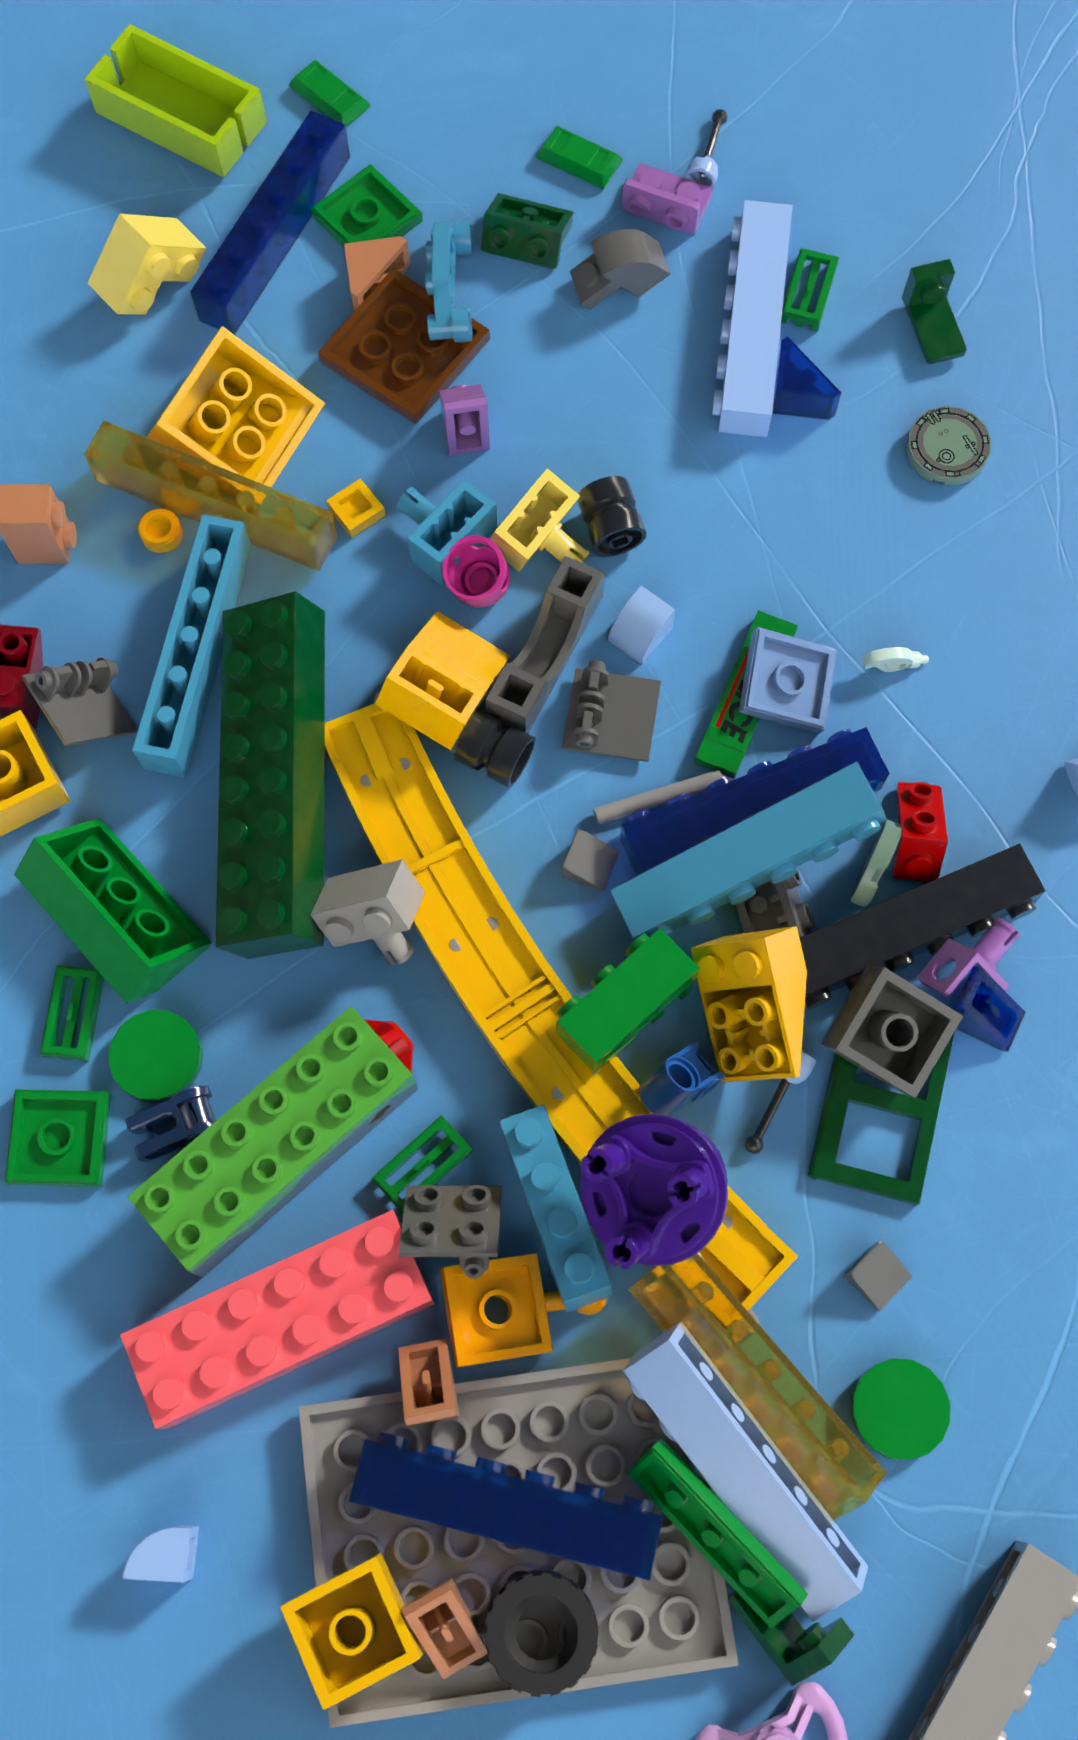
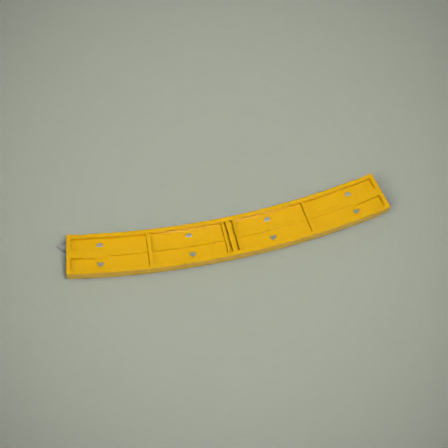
[325,692,798,1331]

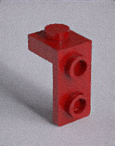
[892,782,948,882]

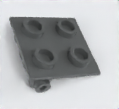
[21,657,138,746]
[562,660,661,762]
[398,1185,502,1278]

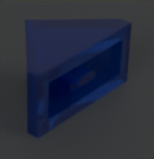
[772,336,841,420]
[948,966,1026,1052]

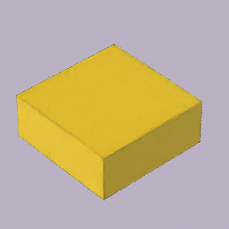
[326,478,386,538]

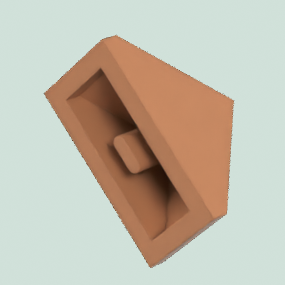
[344,236,410,311]
[398,1338,460,1426]
[401,1577,487,1679]

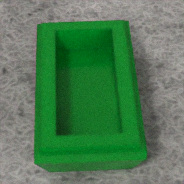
[289,60,371,130]
[536,126,623,190]

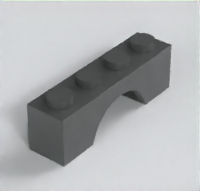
[486,556,604,734]

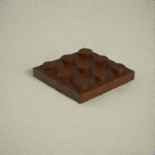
[318,268,490,425]

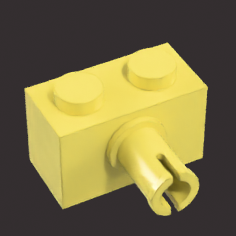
[488,468,590,572]

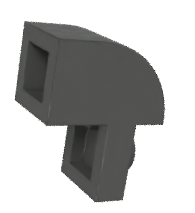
[570,229,671,309]

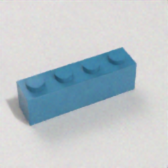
[499,1105,612,1313]

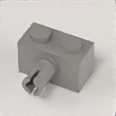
[310,859,425,966]

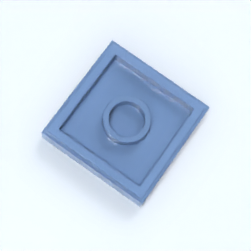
[739,627,837,734]

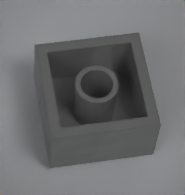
[820,964,963,1098]

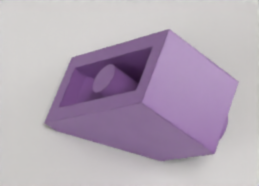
[440,384,490,456]

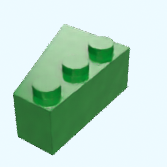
[555,928,700,1073]

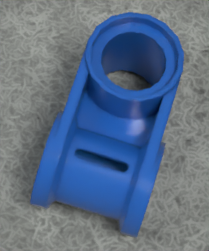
[639,1040,726,1116]

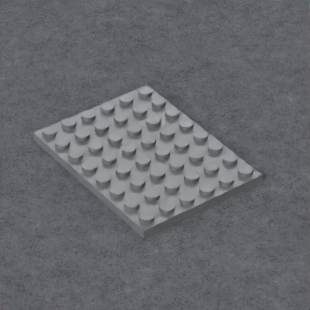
[299,1358,739,1728]

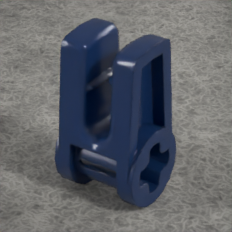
[125,1085,216,1162]

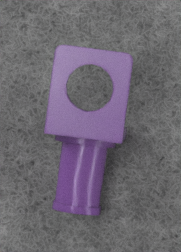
[918,917,1021,997]

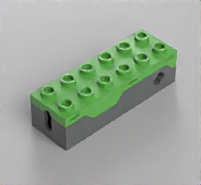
[127,1006,418,1278]

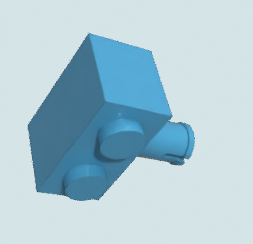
[396,479,498,586]

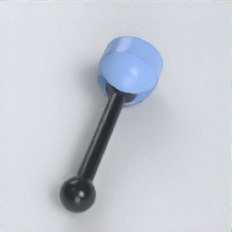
[685,109,727,188]
[745,1052,817,1154]

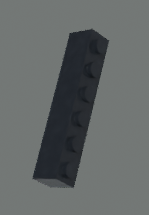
[800,843,1046,1009]

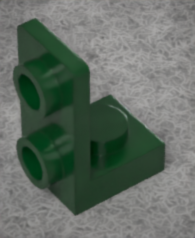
[902,259,967,364]
[728,1590,855,1687]

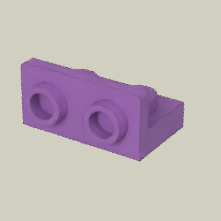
[622,163,713,235]

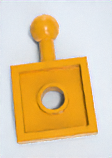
[440,1253,608,1368]

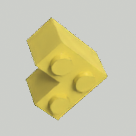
[87,214,207,315]

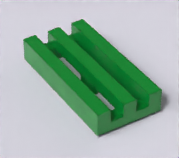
[781,248,839,332]
[40,965,104,1062]
[371,1115,473,1215]

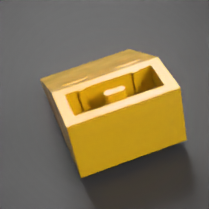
[375,611,511,750]
[690,926,807,1083]

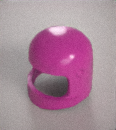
[442,535,510,608]

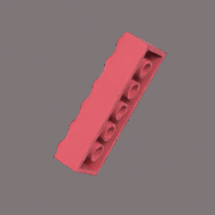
[120,1210,435,1429]

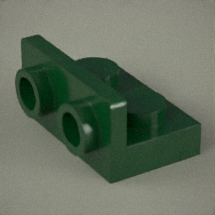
[481,193,574,269]

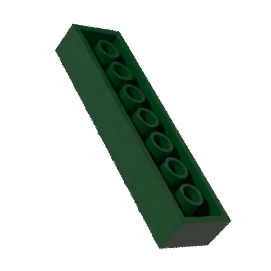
[215,591,325,959]

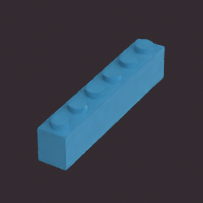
[132,514,252,778]
[610,762,887,940]

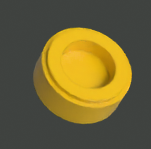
[138,509,183,553]

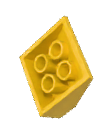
[146,326,325,502]

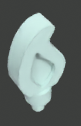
[862,647,929,672]

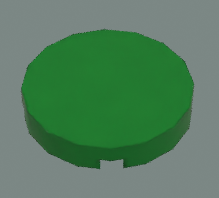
[108,1010,203,1103]
[851,1358,950,1460]

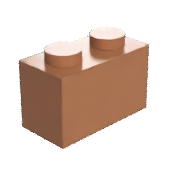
[0,484,77,564]

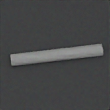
[593,770,724,825]

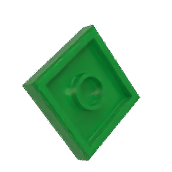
[311,164,423,248]
[4,1089,111,1187]

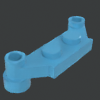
[425,221,474,343]

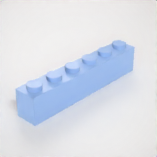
[712,200,793,437]
[623,1321,868,1621]

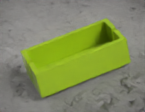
[84,24,267,178]

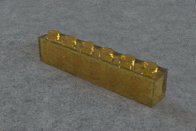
[84,421,338,571]
[628,1253,887,1521]

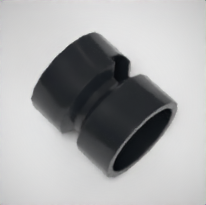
[577,476,646,557]
[454,709,536,788]

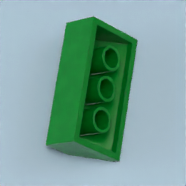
[14,818,212,1004]

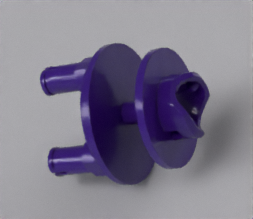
[580,1114,728,1269]

